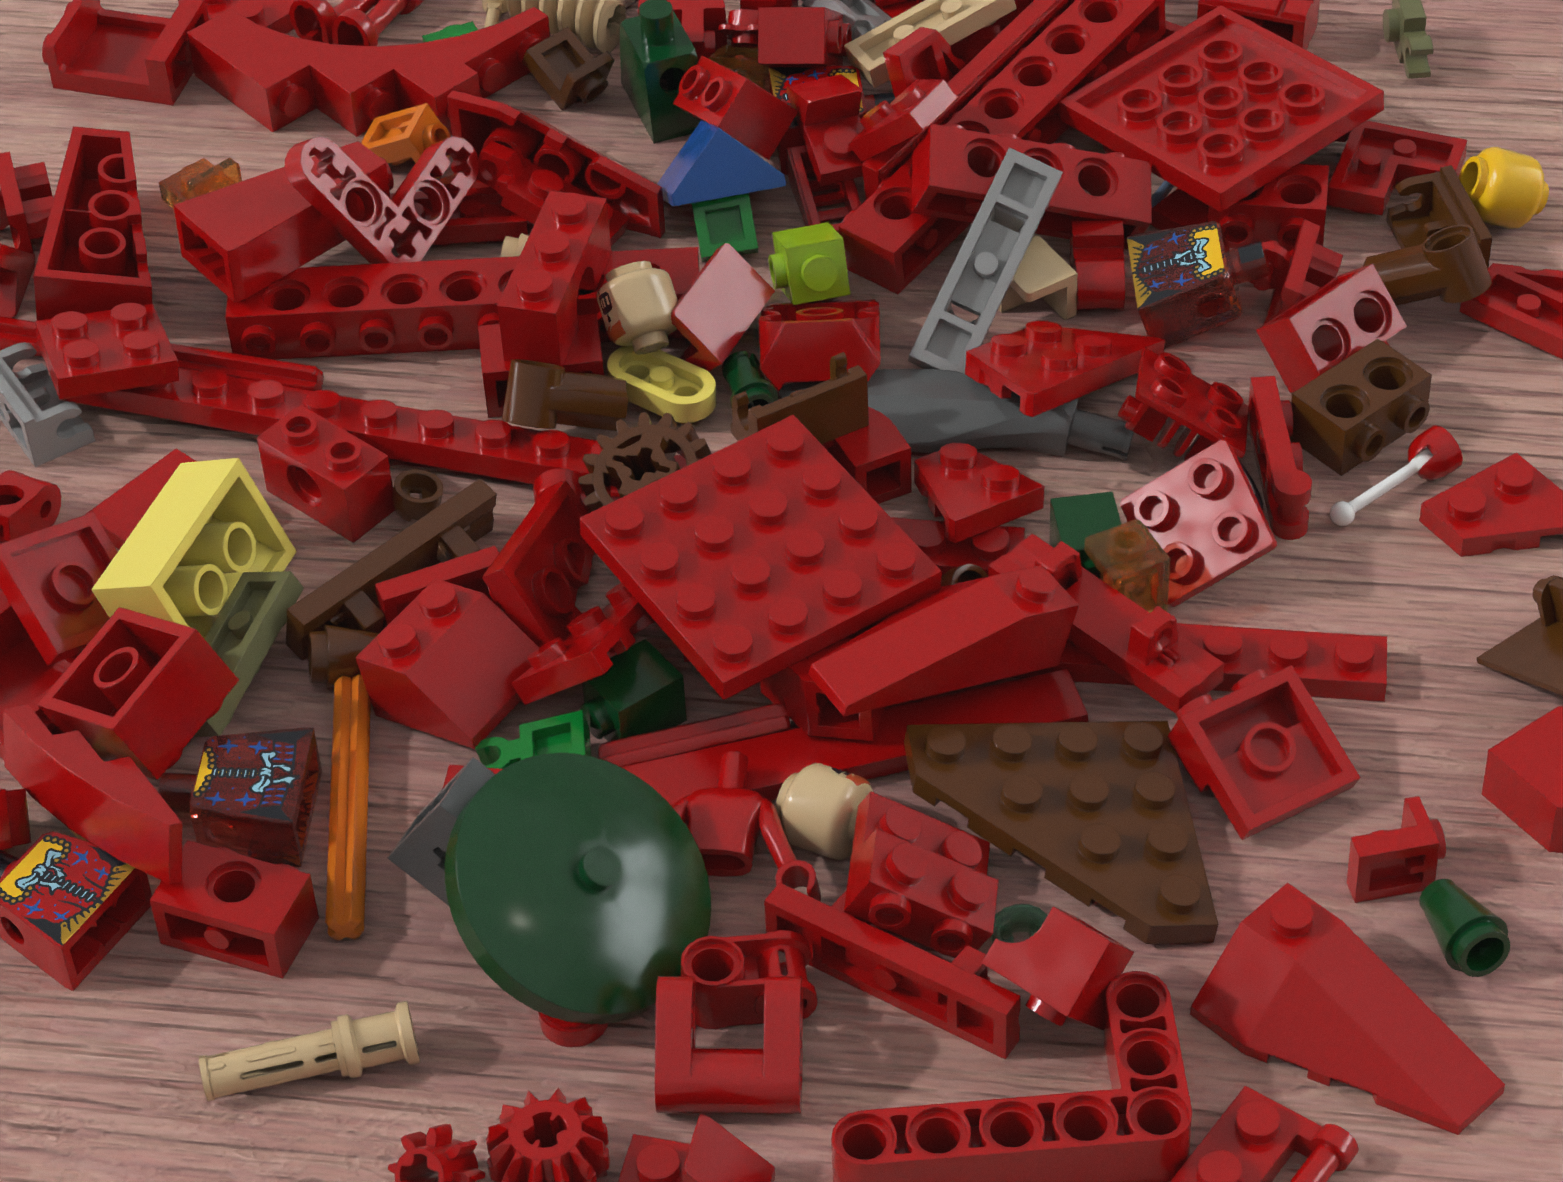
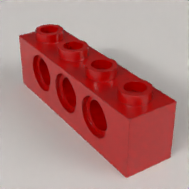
[911,123,1152,249]

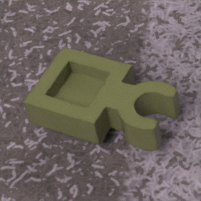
[1383,0,1434,79]

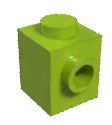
[768,222,851,305]

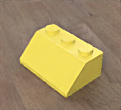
[91,458,297,639]

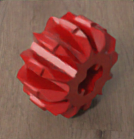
[486,1087,610,1182]

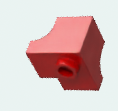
[982,906,1134,1031]

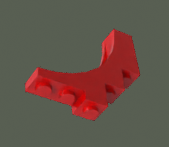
[187,7,550,137]

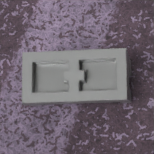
[0,342,95,467]

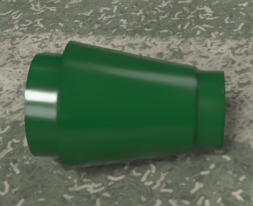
[1419,879,1511,977]

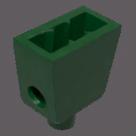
[620,0,700,143]

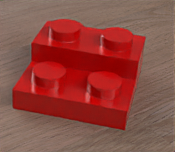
[1167,665,1361,840]
[844,791,998,958]

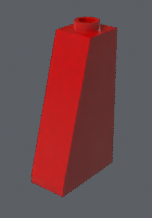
[173,141,394,303]

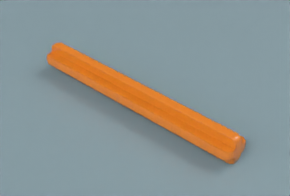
[325,674,371,941]

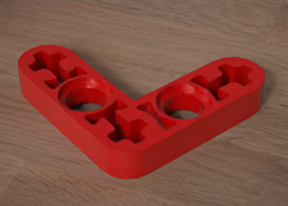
[285,136,479,264]

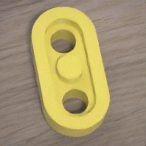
[607,346,716,424]

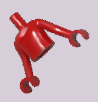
[672,751,821,901]

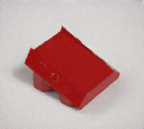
[759,299,880,391]

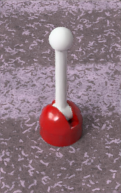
[1330,425,1463,526]

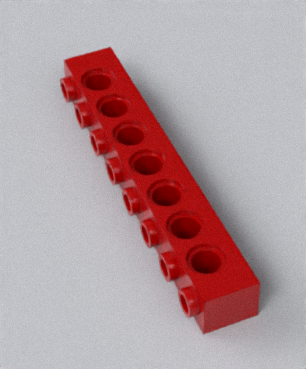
[838,0,1166,295]
[225,247,700,360]

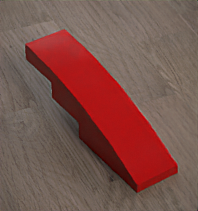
[3,704,182,884]

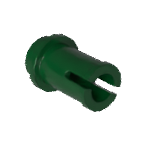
[722,351,778,409]

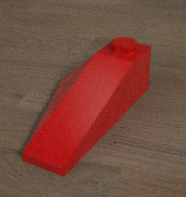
[447,90,666,238]
[808,565,1079,717]
[1190,882,1505,1135]

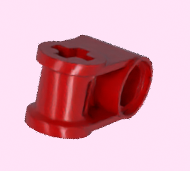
[681,930,818,1030]

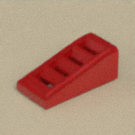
[786,145,861,233]

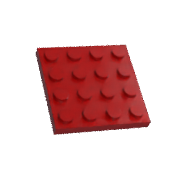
[1059,5,1384,212]
[580,415,942,700]

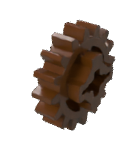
[579,412,712,512]

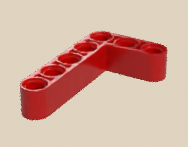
[831,971,1192,1182]

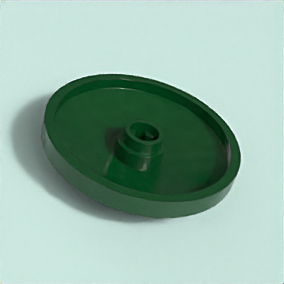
[445,753,711,1024]

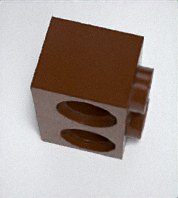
[1289,339,1432,476]

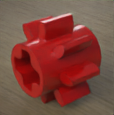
[388,1124,486,1182]

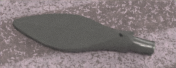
[778,368,1134,461]

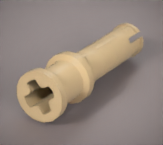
[199,1001,420,1102]

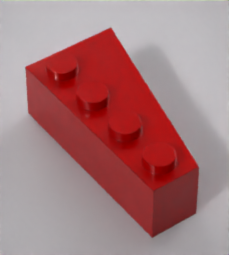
[33,126,153,321]

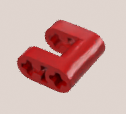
[655,976,803,1114]

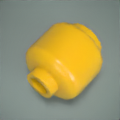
[1459,147,1549,229]

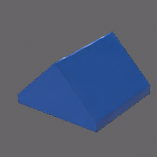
[657,120,786,206]

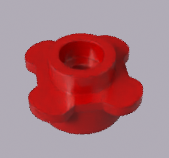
[718,9,758,51]

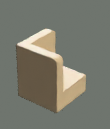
[999,235,1078,320]

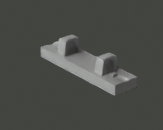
[908,148,1063,374]

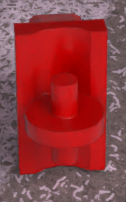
[0,151,54,254]
[1241,219,1343,325]

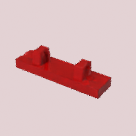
[988,533,1224,714]
[764,882,1021,1060]

